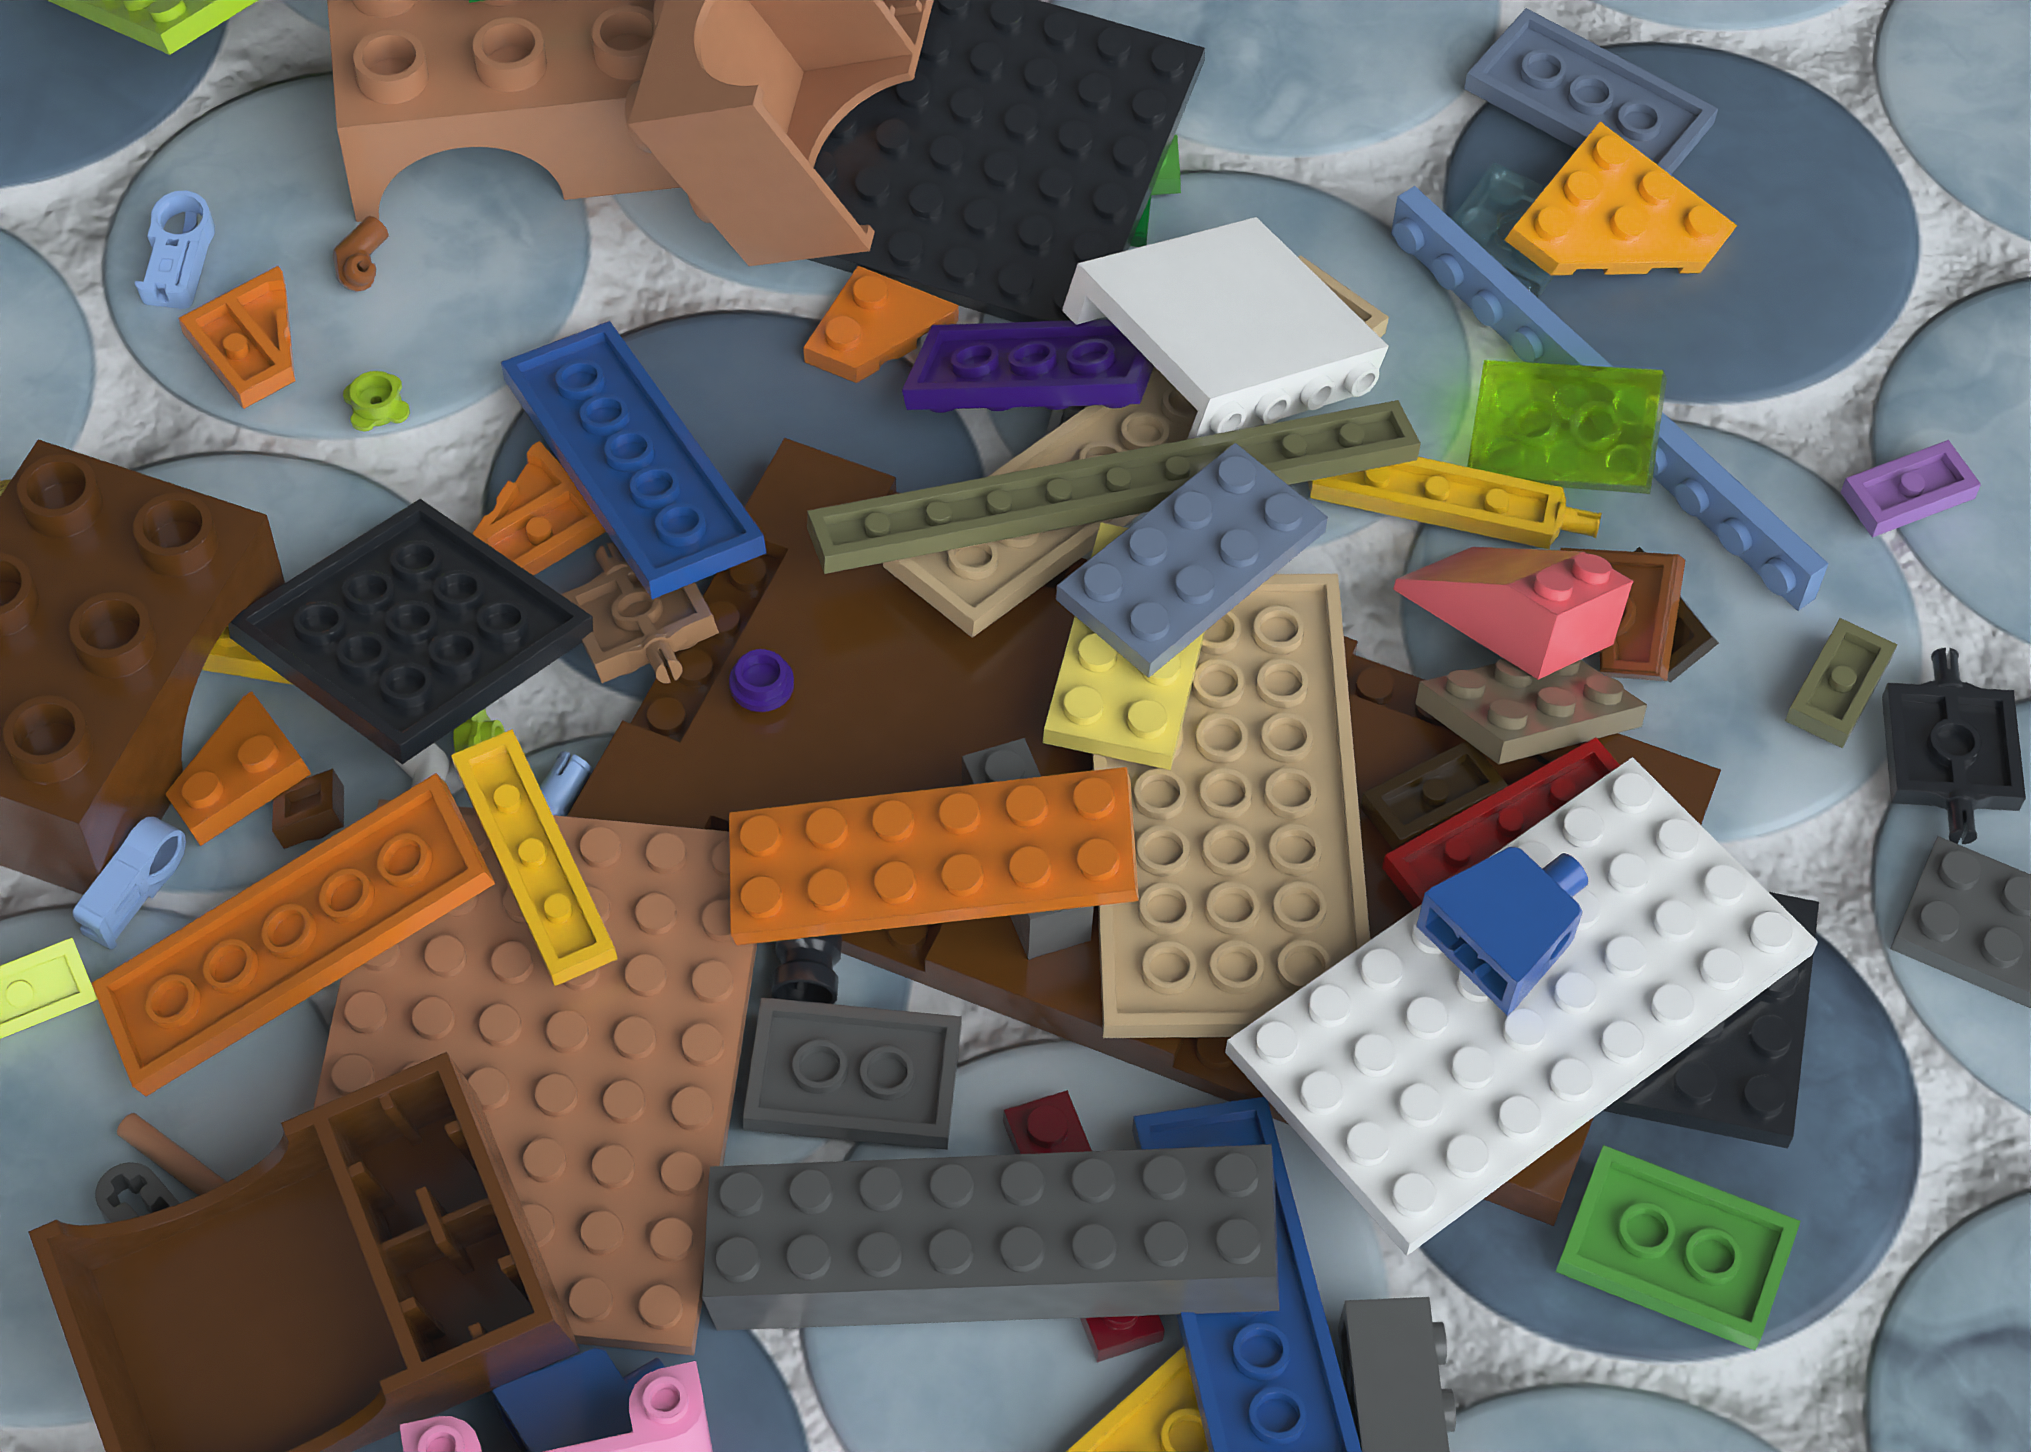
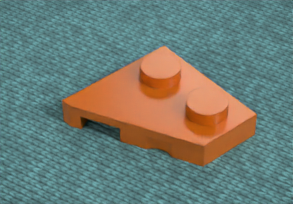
[178,266,295,409]
[165,691,311,846]

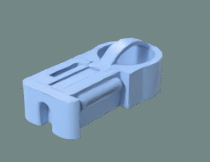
[135,190,215,309]
[73,816,186,950]

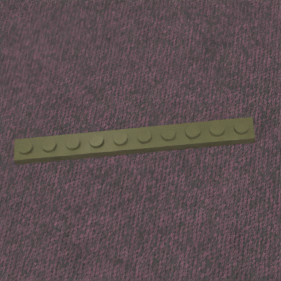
[807,400,1421,574]

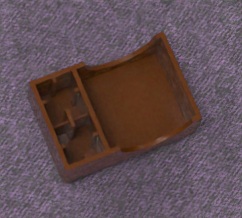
[0,439,285,895]
[28,1052,580,1452]

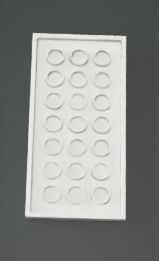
[1225,757,1818,1256]

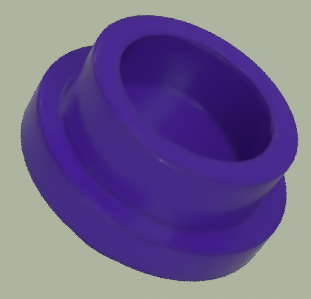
[729,649,794,712]

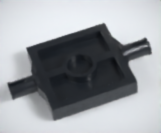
[1882,648,2026,844]

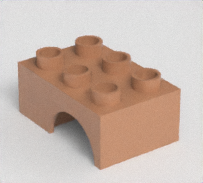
[327,0,681,222]
[625,0,934,266]

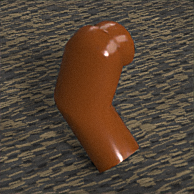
[332,216,389,292]

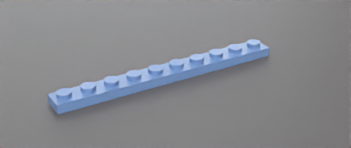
[1391,186,1829,611]

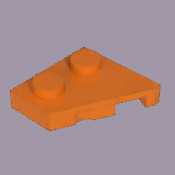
[803,266,959,383]
[472,441,606,576]

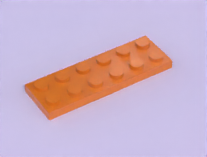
[729,767,1139,945]
[92,773,495,1097]

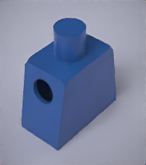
[1416,847,1588,1015]
[492,1348,665,1452]

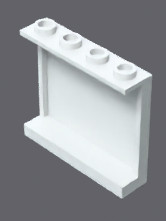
[1062,217,1389,439]

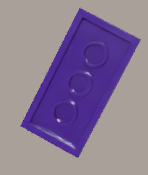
[902,319,1154,413]

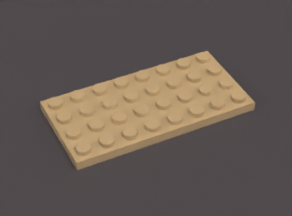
[1091,574,1370,1038]

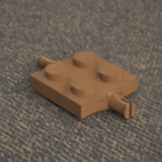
[561,543,719,683]

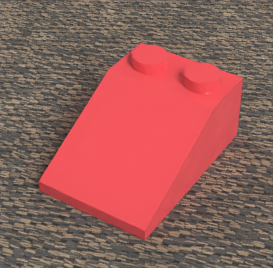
[1393,547,1633,680]

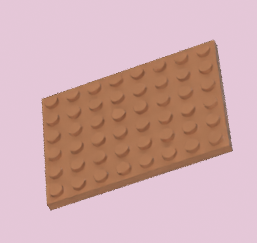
[313,799,757,1356]

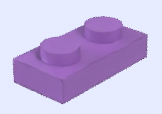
[1840,440,1981,537]

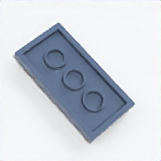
[1464,8,1718,175]
[1056,443,1328,678]

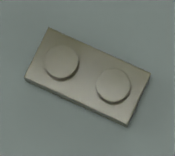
[1785,618,1898,748]

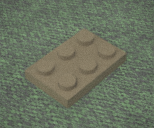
[1415,659,1647,764]

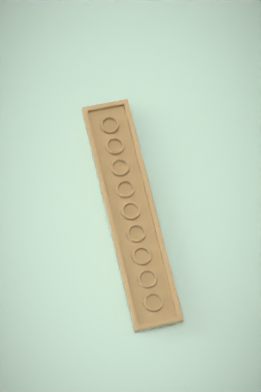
[883,255,1389,638]

